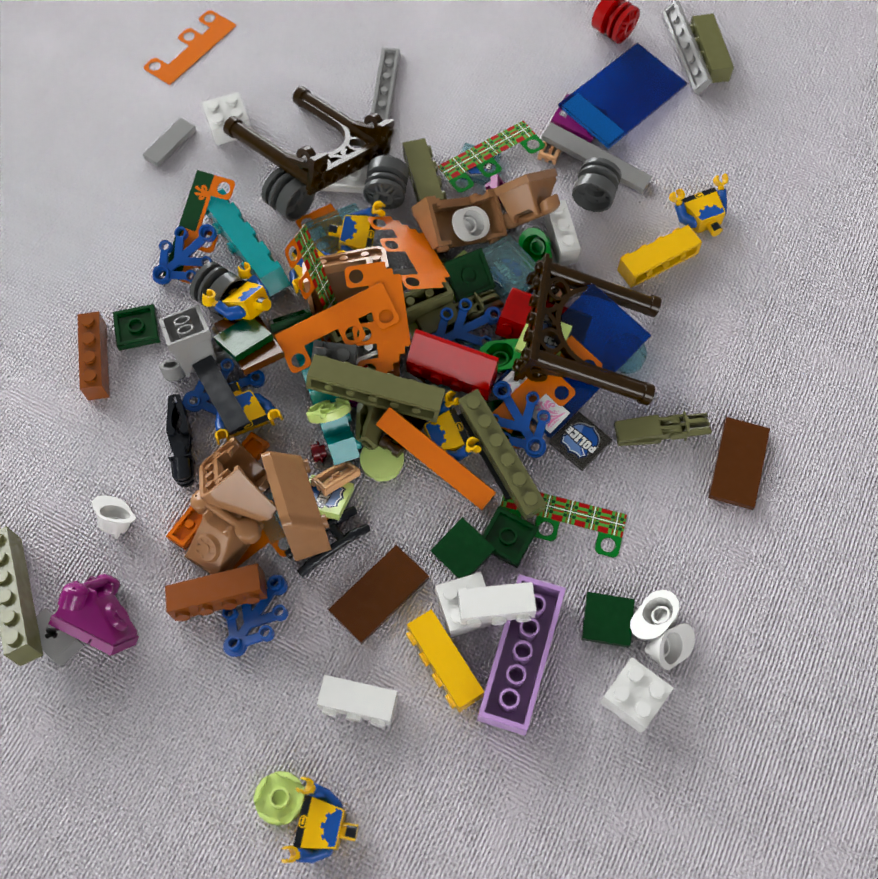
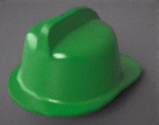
[518,227,552,273]
[479,339,521,374]

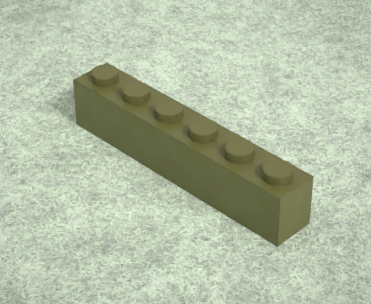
[329,279,454,344]
[306,354,445,423]
[458,389,547,520]
[0,526,43,666]

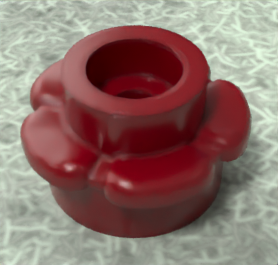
[310,441,327,463]

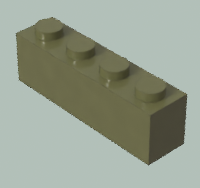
[689,13,734,83]
[402,138,447,203]

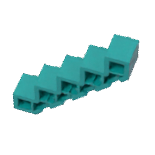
[205,188,291,297]
[295,338,362,465]

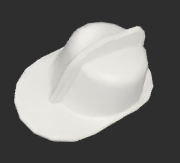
[452,206,490,242]
[92,495,136,539]
[630,590,679,640]
[644,623,695,670]

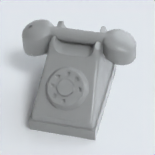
[158,304,232,381]

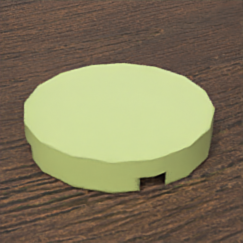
[306,398,351,424]
[360,438,404,482]
[254,771,306,826]

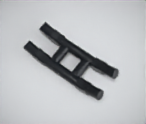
[284,506,370,577]

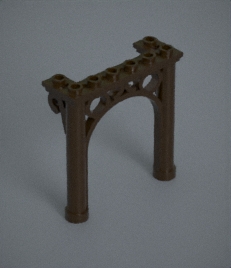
[223,86,395,196]
[512,253,662,406]

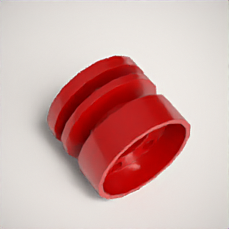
[591,0,640,44]

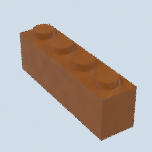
[77,311,110,401]
[165,563,267,621]

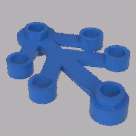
[152,224,217,285]
[432,298,501,349]
[183,358,265,415]
[493,381,551,458]
[222,575,289,657]

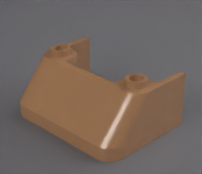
[261,451,331,562]

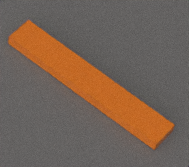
[376,407,496,510]
[166,432,270,551]

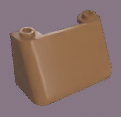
[411,188,508,253]
[302,246,389,315]
[199,436,277,521]

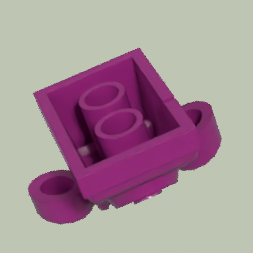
[48,574,139,656]

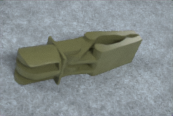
[415,288,504,334]
[356,364,386,450]
[614,411,712,446]

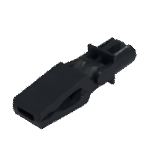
[166,394,196,488]

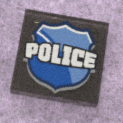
[549,412,612,471]

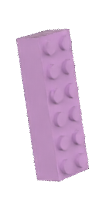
[477,574,566,736]

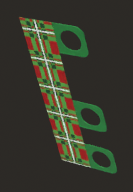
[437,120,545,193]
[499,492,627,557]

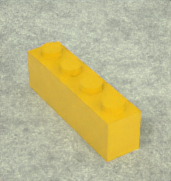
[617,225,702,288]
[406,609,485,713]

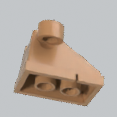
[493,168,560,230]
[185,490,265,575]

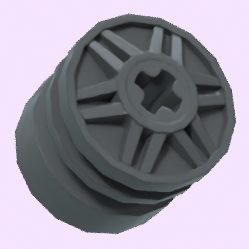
[363,155,409,210]
[572,158,622,212]
[261,168,315,221]
[190,261,245,318]

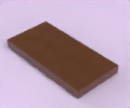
[214,315,285,376]
[708,417,770,510]
[328,545,429,645]

